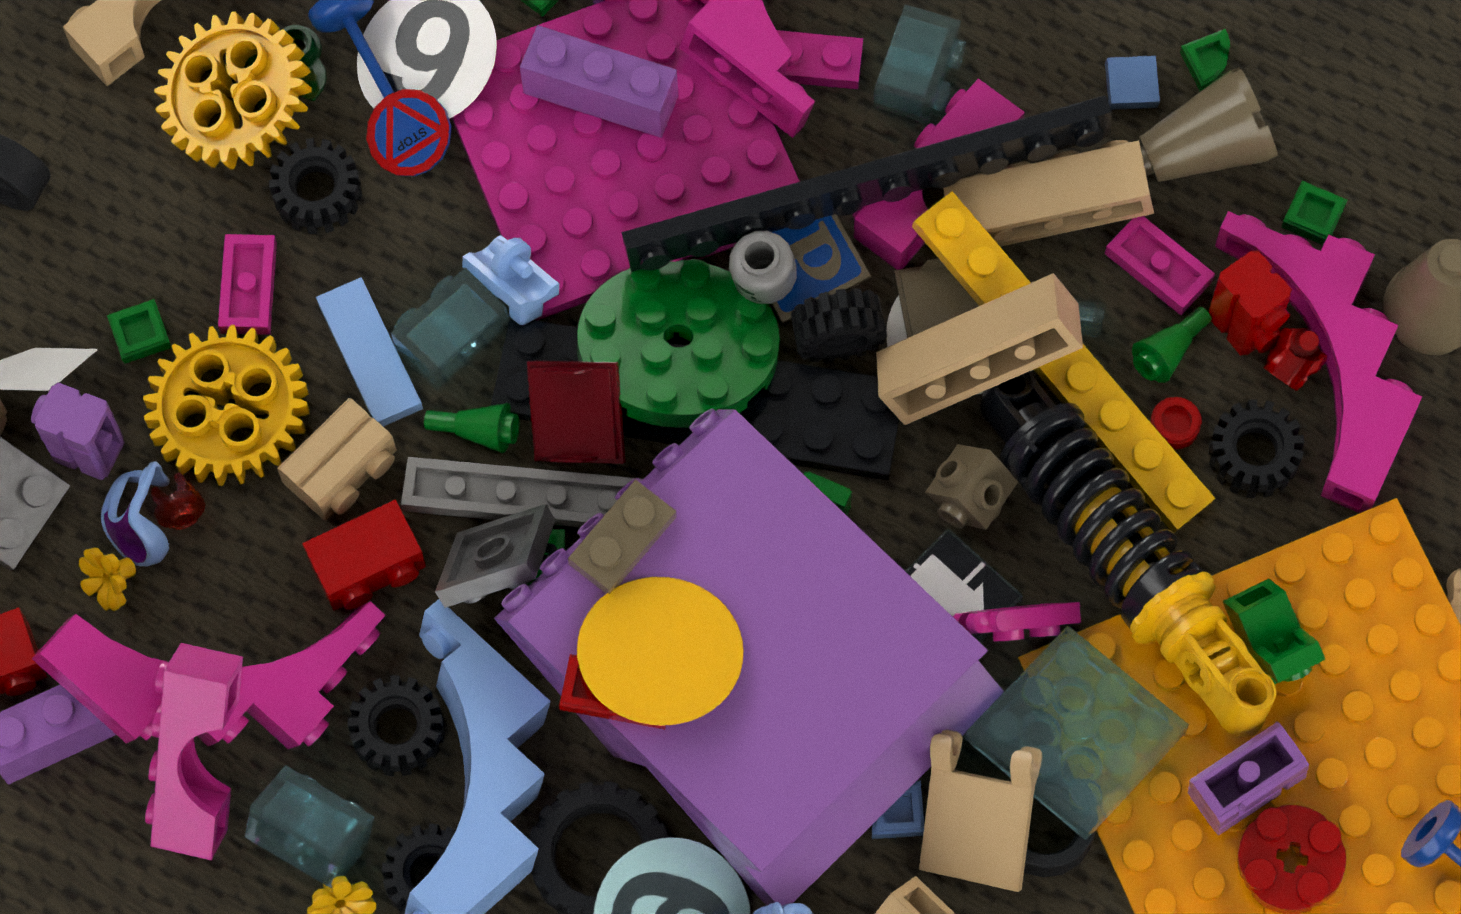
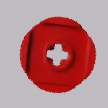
[1237,805,1346,914]

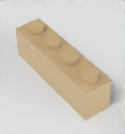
[943,140,1154,247]
[876,273,1083,425]

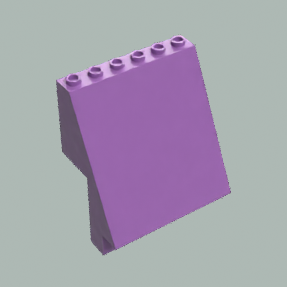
[494,408,1005,906]

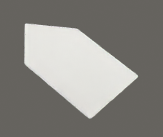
[0,348,97,391]

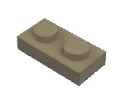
[568,479,677,594]

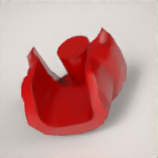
[1263,327,1328,391]

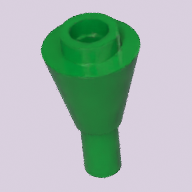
[1132,307,1211,383]
[424,403,520,453]

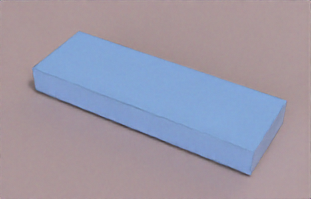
[316,277,423,427]

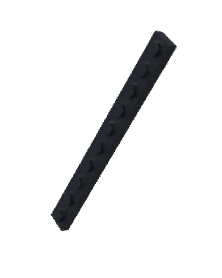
[621,95,1112,272]

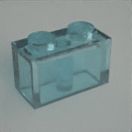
[873,4,966,125]
[391,268,509,390]
[244,765,374,888]

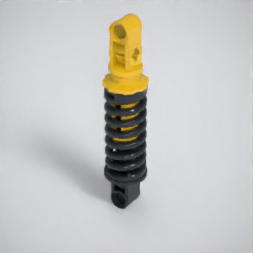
[980,371,1277,737]

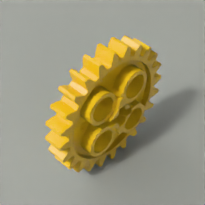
[154,11,312,170]
[143,325,310,486]

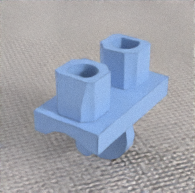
[462,235,559,325]

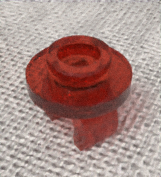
[151,473,206,530]

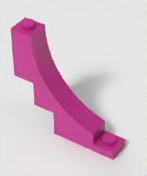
[679,0,815,138]

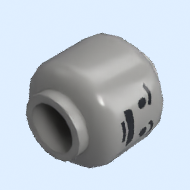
[729,231,797,304]

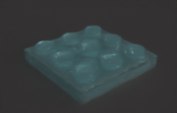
[965,626,1189,840]

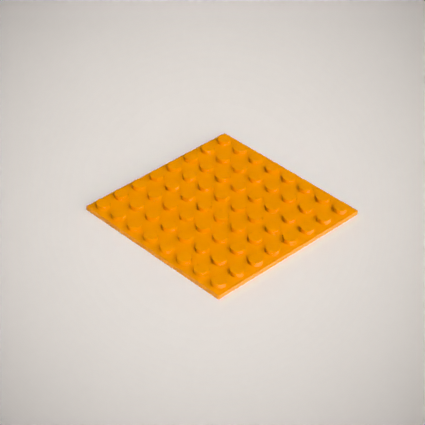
[1018,498,1461,914]

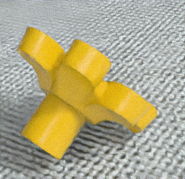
[79,547,136,611]
[307,875,377,914]

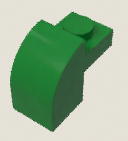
[1222,579,1326,684]

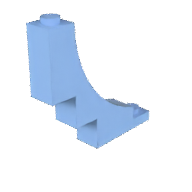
[404,599,551,914]

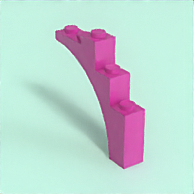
[1215,211,1422,513]
[32,601,385,749]

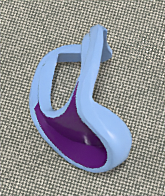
[101,461,170,567]

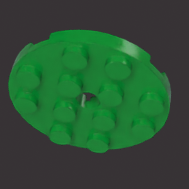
[577,259,780,428]

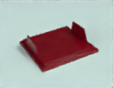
[527,361,626,464]

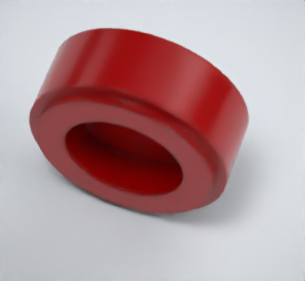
[1150,397,1202,450]

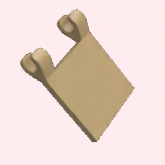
[919,730,1042,892]

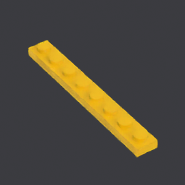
[912,191,1216,533]

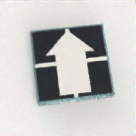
[905,528,1023,643]

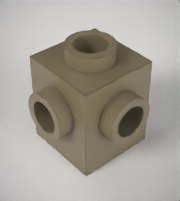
[925,444,1018,530]

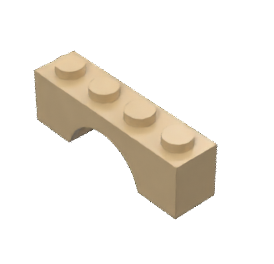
[63,0,161,86]

